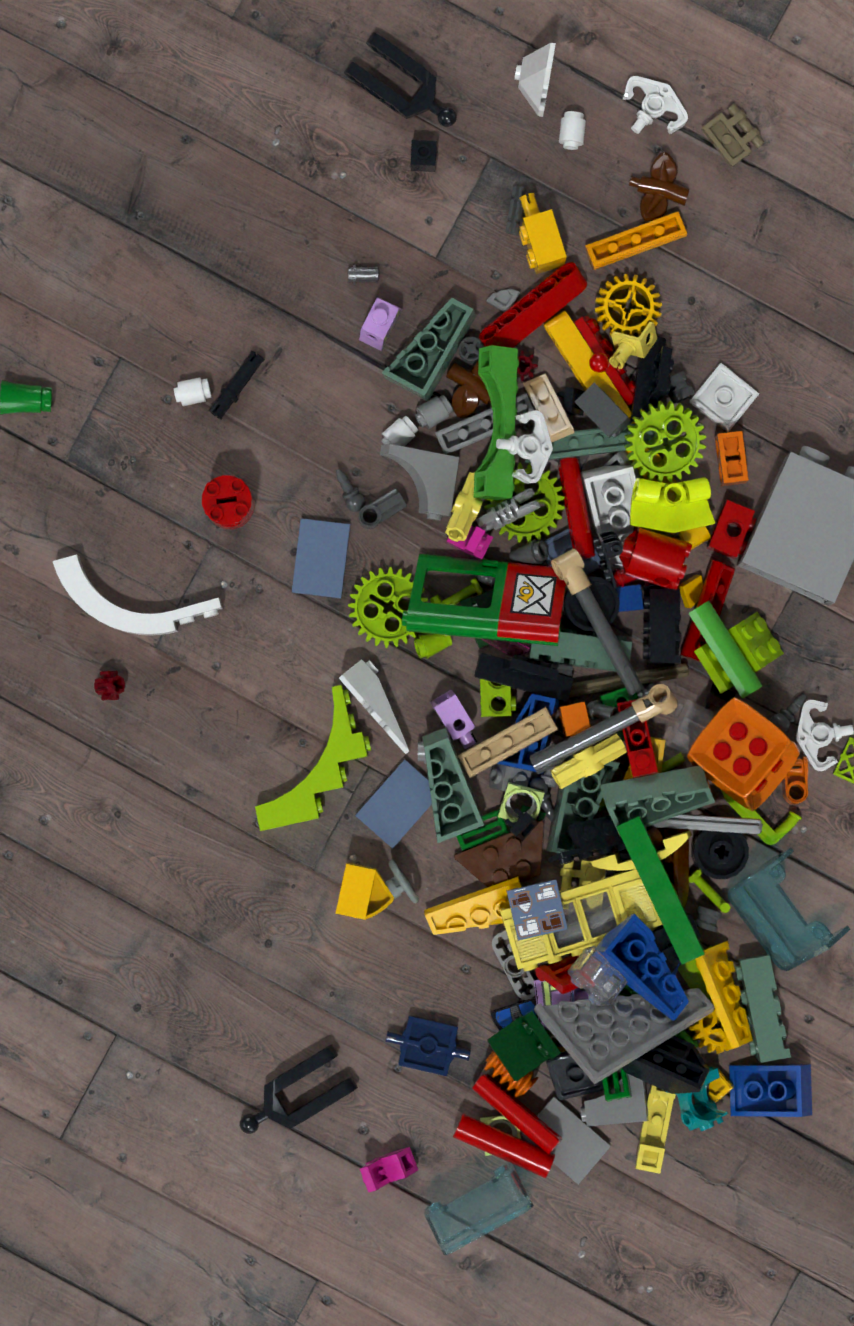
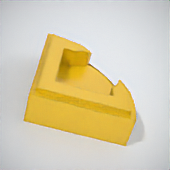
[678,574,703,609]
[709,1068,734,1104]

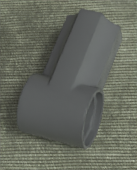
[358,488,407,530]

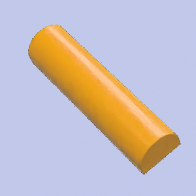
[585,212,687,270]

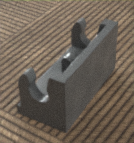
[575,383,633,438]

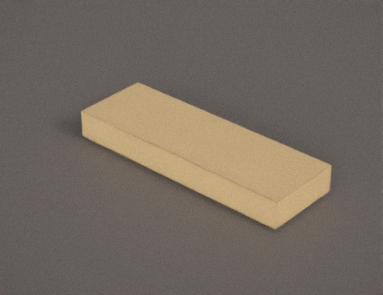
[523,373,574,443]

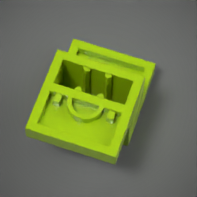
[694,612,784,694]

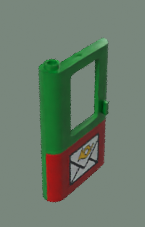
[402,553,566,646]

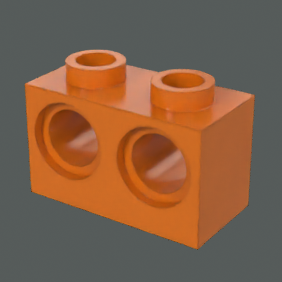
[714,431,749,486]
[558,702,590,738]

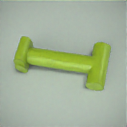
[429,578,484,605]
[689,870,730,913]

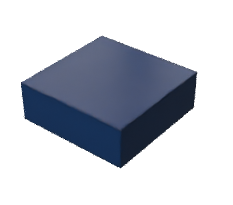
[616,585,643,612]

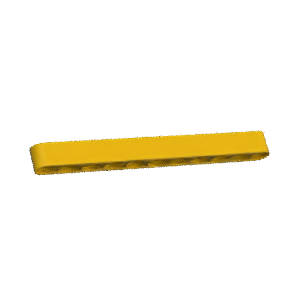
[543,311,711,550]

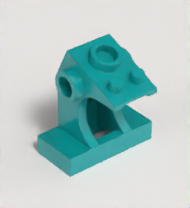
[666,1066,728,1131]

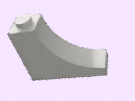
[380,444,459,521]
[581,1074,649,1127]

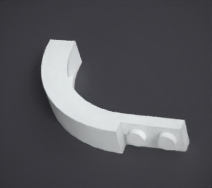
[53,554,223,635]

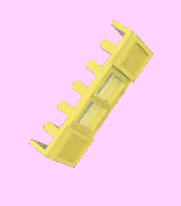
[499,869,663,972]

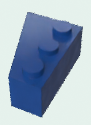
[497,694,559,774]

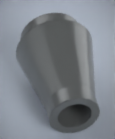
[509,539,548,564]

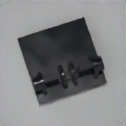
[592,528,623,589]

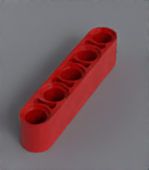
[479,262,587,348]

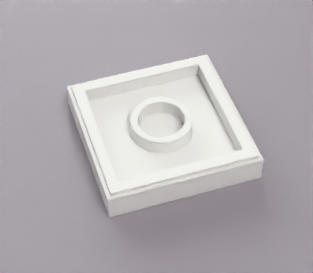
[689,363,759,433]

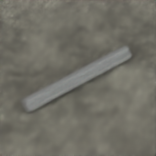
[648,814,763,834]

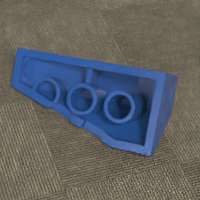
[591,914,689,1021]

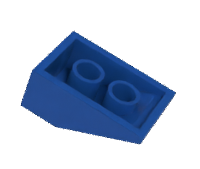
[729,1064,812,1117]

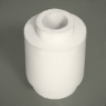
[559,111,586,150]
[174,377,212,406]
[381,416,419,446]

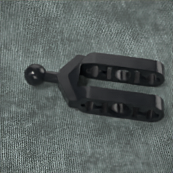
[344,32,457,127]
[239,1044,358,1134]

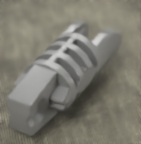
[476,488,540,532]

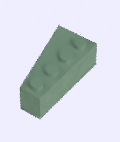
[382,298,477,401]
[528,629,632,672]
[422,728,484,843]
[546,755,620,853]
[600,766,715,835]
[735,954,791,1063]

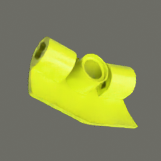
[630,477,715,533]

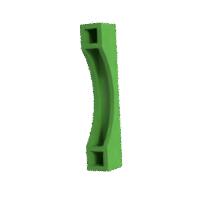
[473,345,519,500]

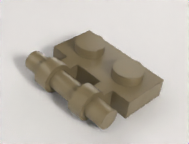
[701,104,765,168]

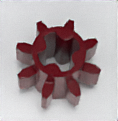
[517,351,538,383]
[94,670,125,701]

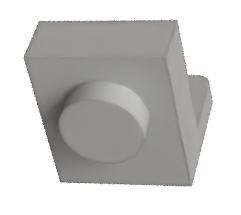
[489,764,531,796]

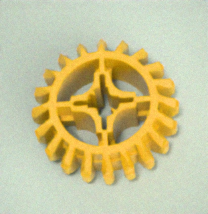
[595,274,662,338]

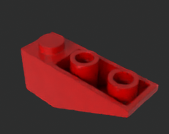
[617,699,658,778]

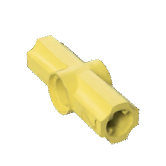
[445,472,483,542]
[550,733,627,789]

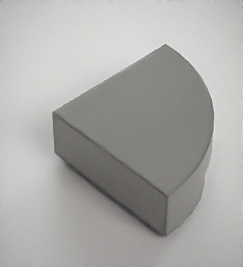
[486,289,520,313]

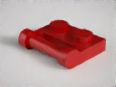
[535,953,603,994]

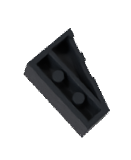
[642,589,681,665]

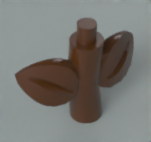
[629,152,690,221]
[446,360,491,418]

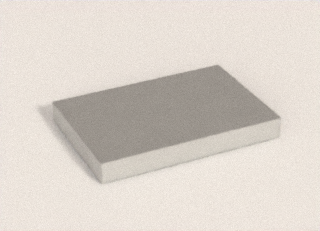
[521,1096,611,1185]

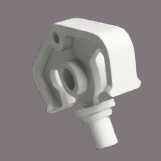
[622,76,688,134]
[496,410,553,484]
[795,700,854,771]

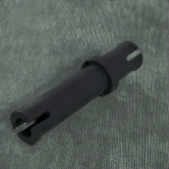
[208,351,265,420]

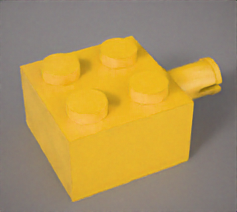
[519,193,567,275]

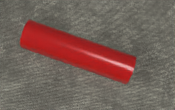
[558,457,595,560]
[680,560,735,662]
[472,1074,563,1155]
[453,1114,555,1178]

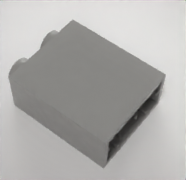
[737,446,854,606]

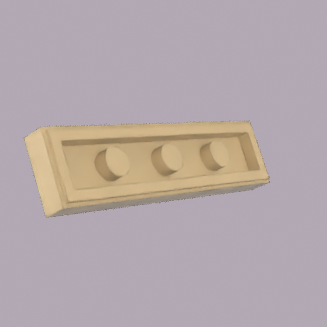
[458,707,559,778]

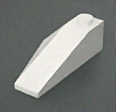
[515,43,556,117]
[581,465,636,571]
[339,659,409,754]

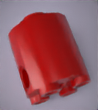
[202,475,255,530]
[619,527,692,590]

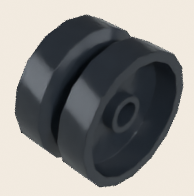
[563,576,620,632]
[691,830,749,879]

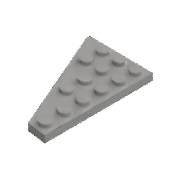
[534,988,714,1084]

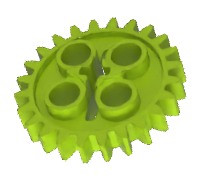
[624,401,706,482]
[484,462,565,543]
[348,567,428,648]

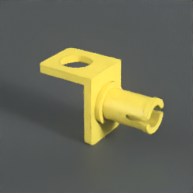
[609,322,657,369]

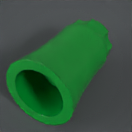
[0,380,52,415]

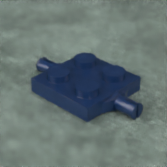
[385,1015,471,1076]

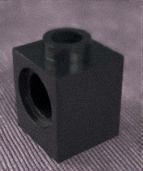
[410,140,437,172]

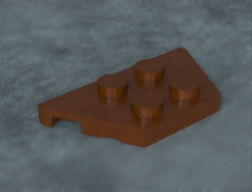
[454,819,545,887]

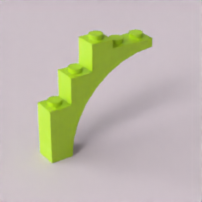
[255,685,371,831]

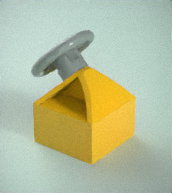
[336,860,419,920]

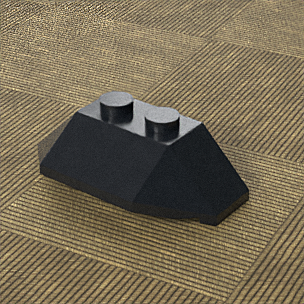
[622,1036,710,1094]

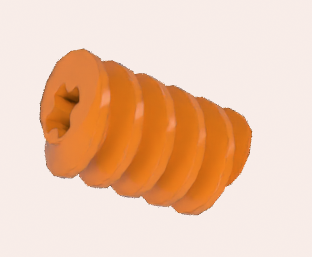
[484,1051,539,1098]

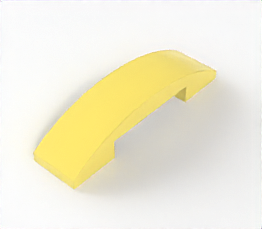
[591,831,692,871]
[635,1085,676,1174]

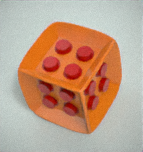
[687,697,800,812]

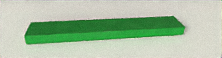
[616,815,705,964]

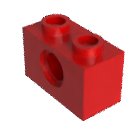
[707,500,757,559]

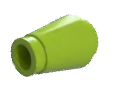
[414,634,452,659]

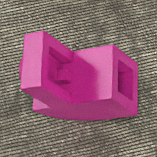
[446,526,493,559]
[360,1147,418,1193]

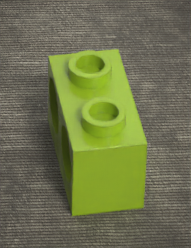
[480,679,516,717]

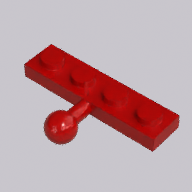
[574,316,635,406]

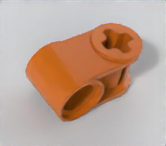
[782,756,808,805]

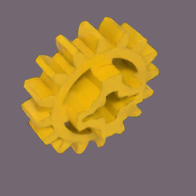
[689,999,731,1054]

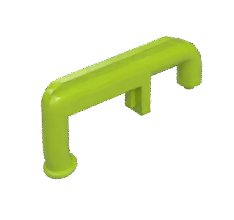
[721,790,802,845]

